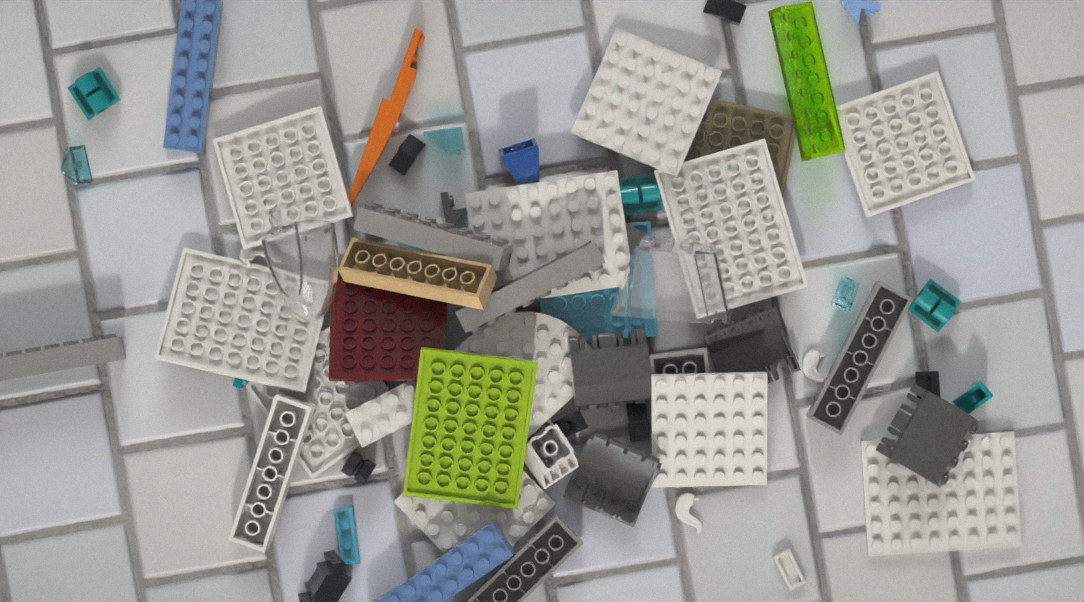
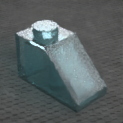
[423,127,465,156]

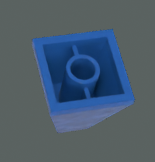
[498,138,539,185]

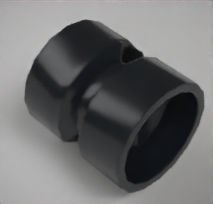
[341,450,377,485]

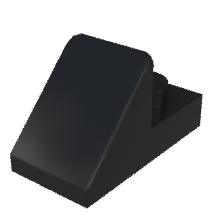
[388,134,426,176]
[626,403,650,442]
[552,410,588,437]

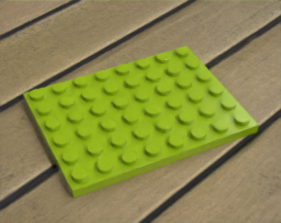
[403,347,538,509]

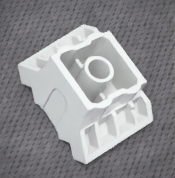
[524,419,579,490]

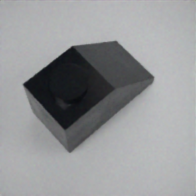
[703,0,747,26]

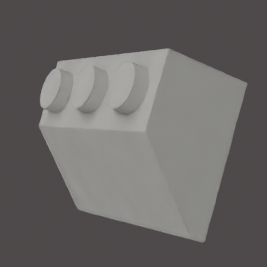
[649,347,710,374]

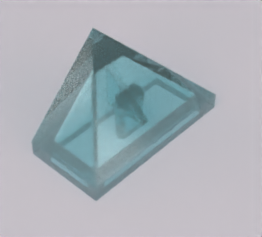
[61,145,93,185]

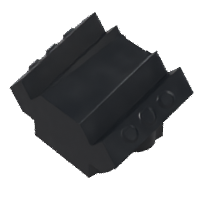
[298,550,352,602]

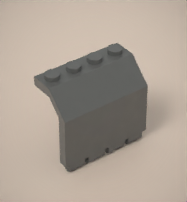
[563,431,662,527]

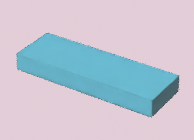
[333,506,360,566]

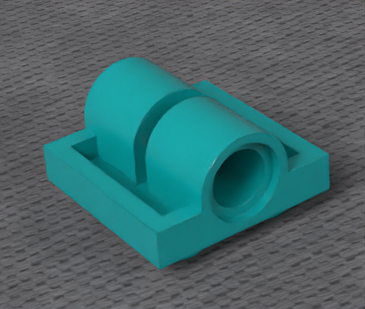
[67,67,121,120]
[618,172,662,216]
[908,279,961,332]

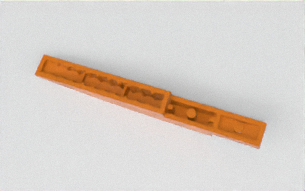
[348,28,425,206]

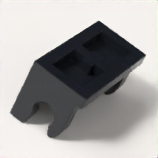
[915,371,941,405]

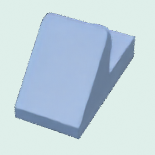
[840,0,881,25]

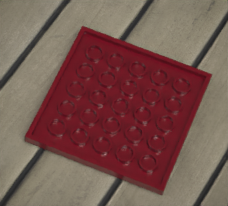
[329,269,447,381]

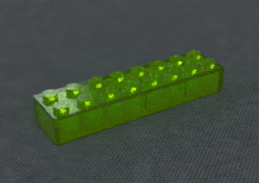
[768,1,846,162]

